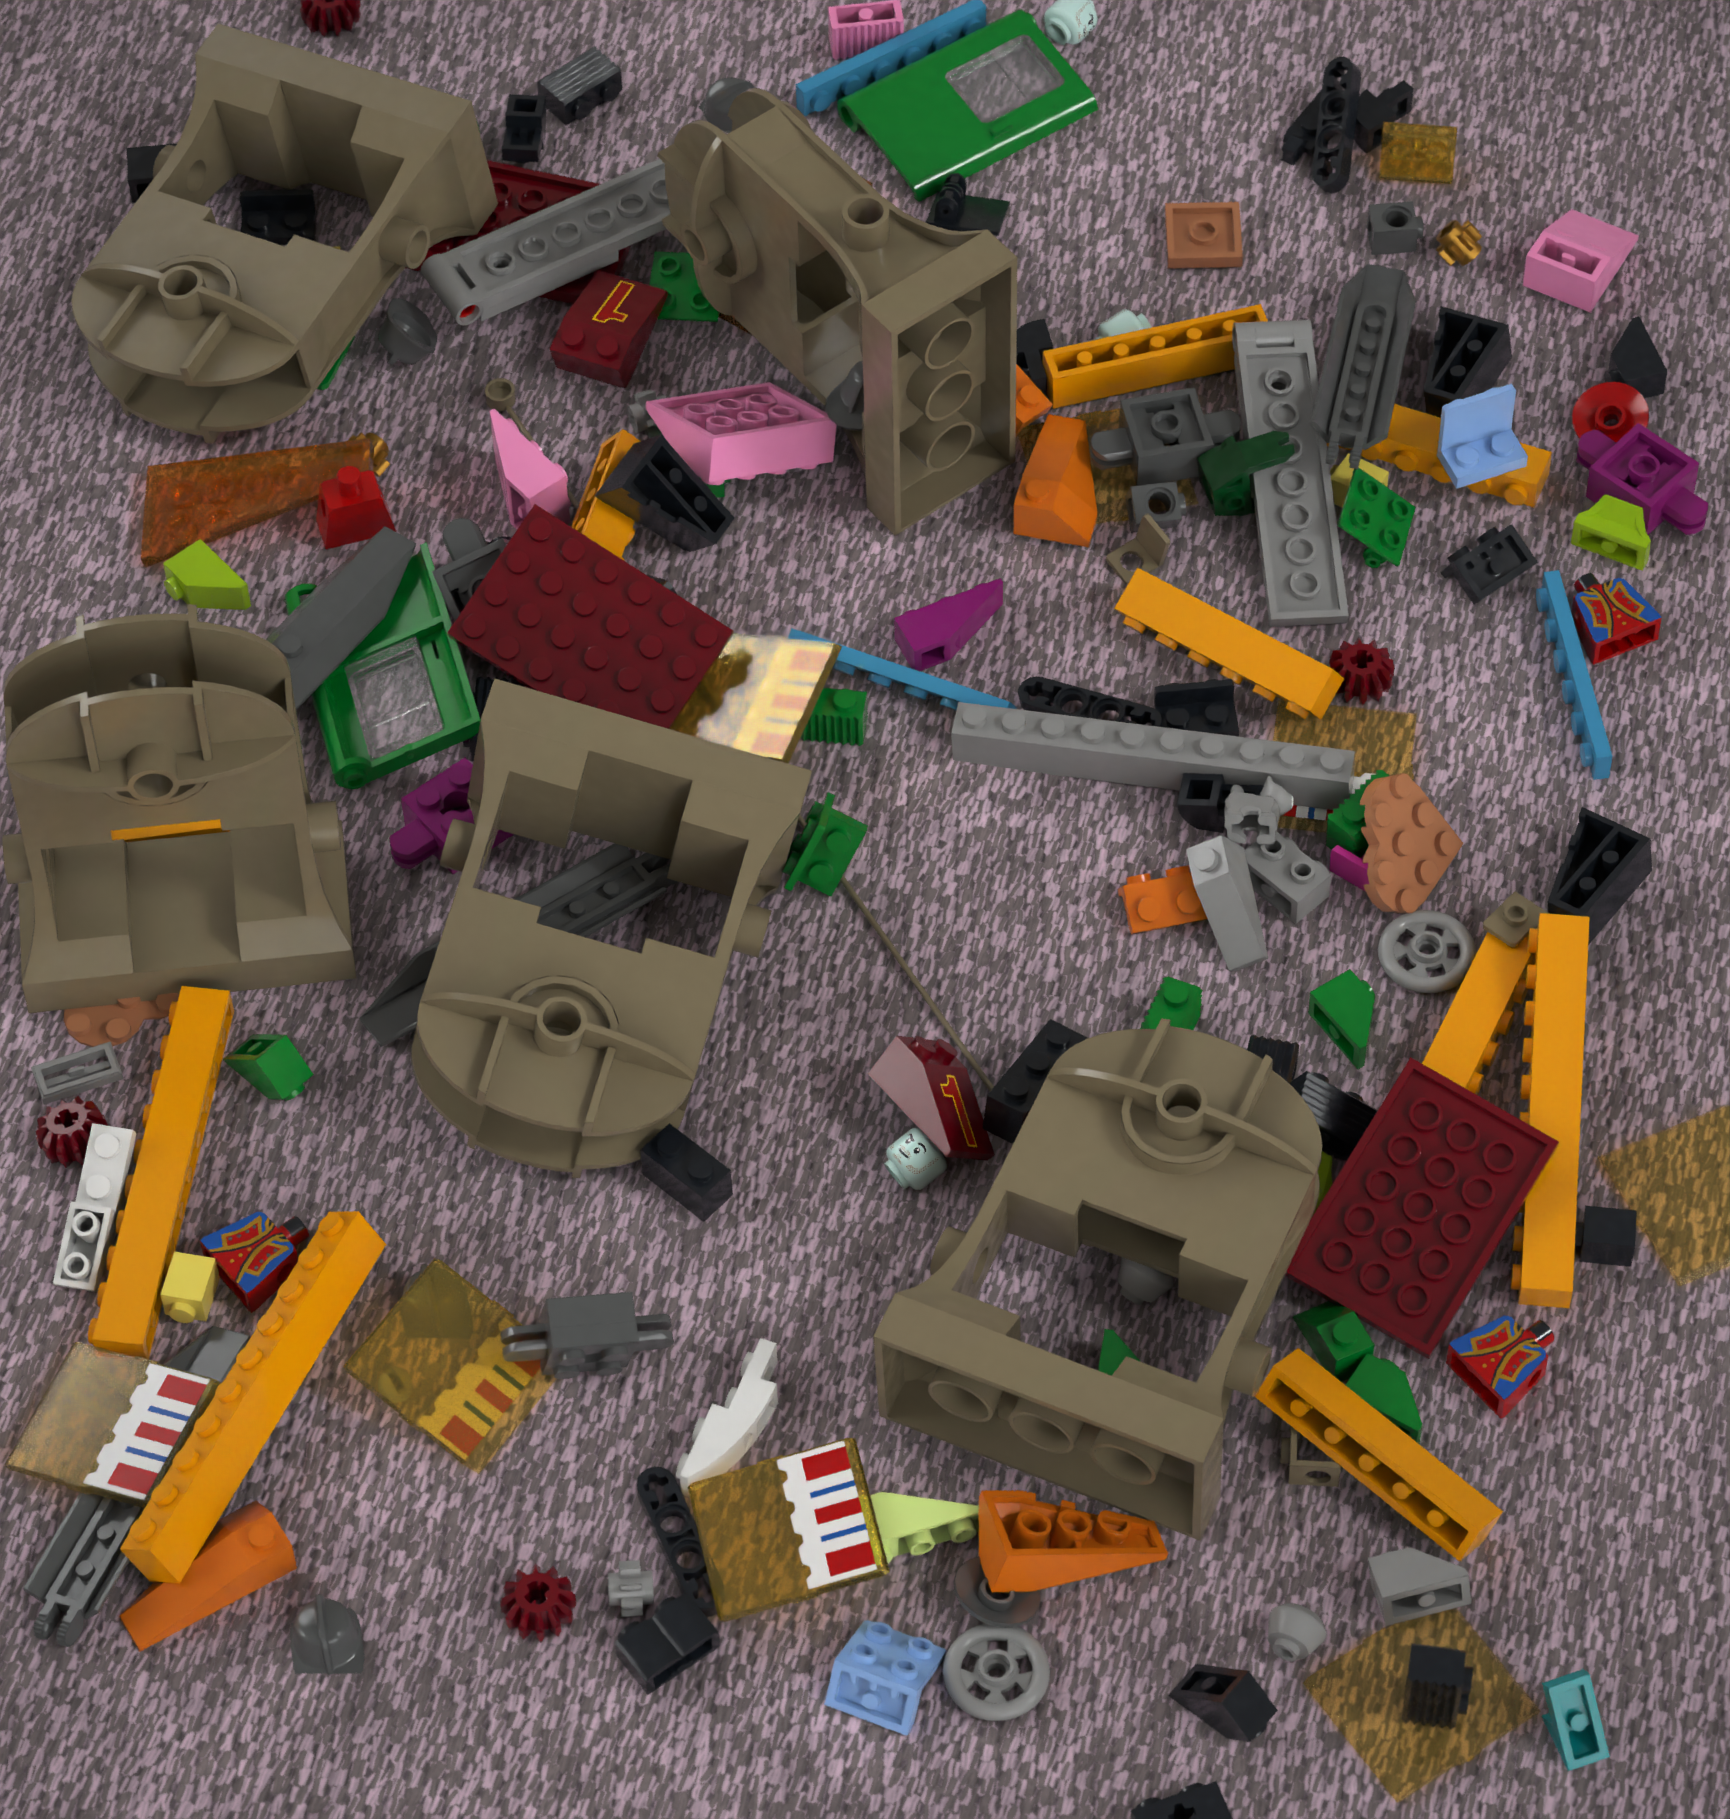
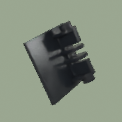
[925,173,1010,236]

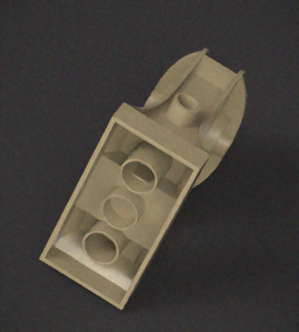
[72,23,498,443]
[657,88,1017,536]
[2,604,356,1013]
[411,678,812,1178]
[873,1019,1322,1541]

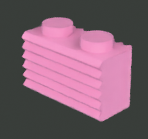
[828,0,904,60]

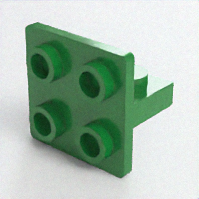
[782,792,868,896]

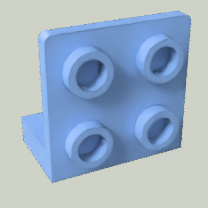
[1437,384,1528,489]
[824,1620,946,1736]

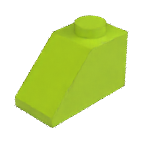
[163,539,251,610]

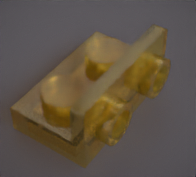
[1379,122,1457,184]

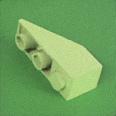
[859,1492,979,1568]

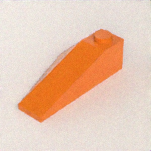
[1013,414,1098,548]
[979,1490,1168,1592]
[119,1501,297,1651]

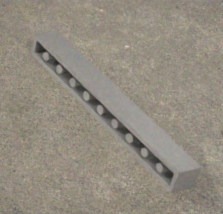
[951,702,1355,810]

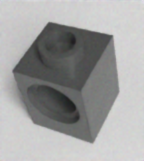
[1367,201,1424,255]
[1125,481,1186,533]

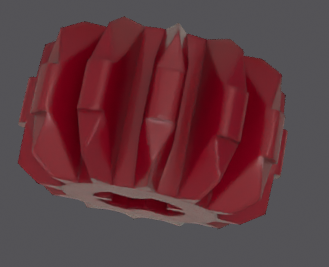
[300,0,361,38]
[1329,637,1395,705]
[36,1096,108,1168]
[500,1563,577,1643]

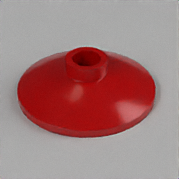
[1572,382,1649,443]

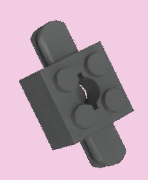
[1090,387,1241,486]
[432,518,510,621]
[500,1292,674,1379]

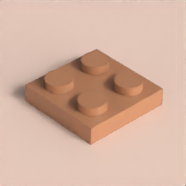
[1165,202,1243,268]

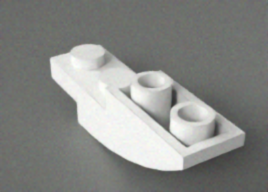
[53,1123,137,1292]
[676,1338,778,1497]

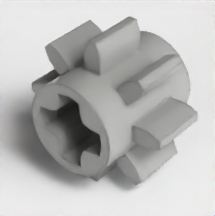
[627,389,666,438]
[608,1560,654,1617]

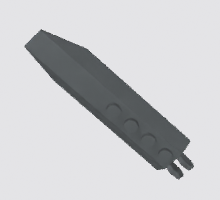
[1311,264,1416,469]
[266,526,416,710]
[359,843,678,1047]
[23,1326,251,1647]

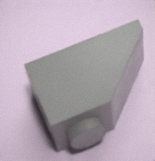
[1368,1547,1472,1626]

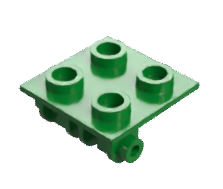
[649,251,719,322]
[1337,468,1416,568]

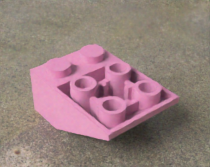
[1523,209,1639,313]
[490,409,571,529]

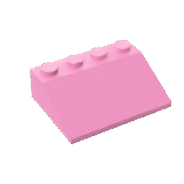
[645,382,837,485]

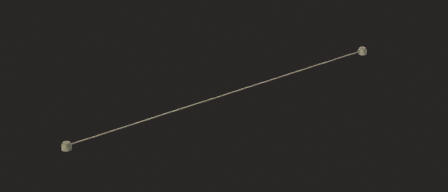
[485,378,1094,1247]

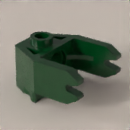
[1197,431,1295,516]

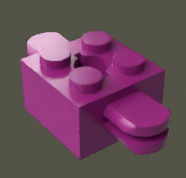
[1576,423,1708,535]
[389,757,514,874]

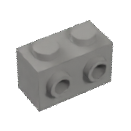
[1245,831,1331,924]

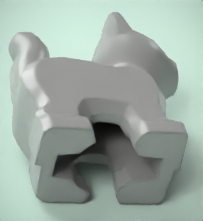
[1224,776,1294,845]

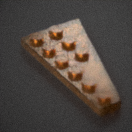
[141,438,374,568]

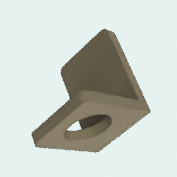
[1106,513,1170,584]
[1483,891,1548,947]
[1280,1426,1340,1487]

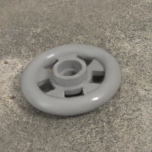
[1378,910,1476,993]
[943,1623,1050,1721]

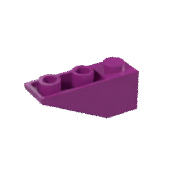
[894,578,1003,671]

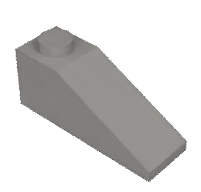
[1186,835,1268,971]

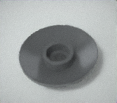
[954,1557,1040,1627]

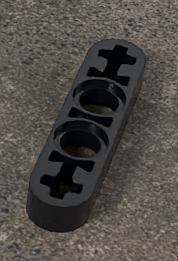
[1312,57,1361,194]
[1018,676,1163,727]
[636,1466,726,1617]

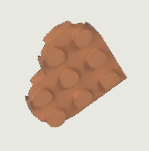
[1360,773,1464,914]
[64,993,179,1047]

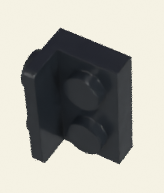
[240,189,317,245]
[1440,524,1538,605]
[1154,679,1239,737]

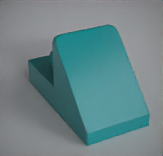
[1541,1669,1610,1771]

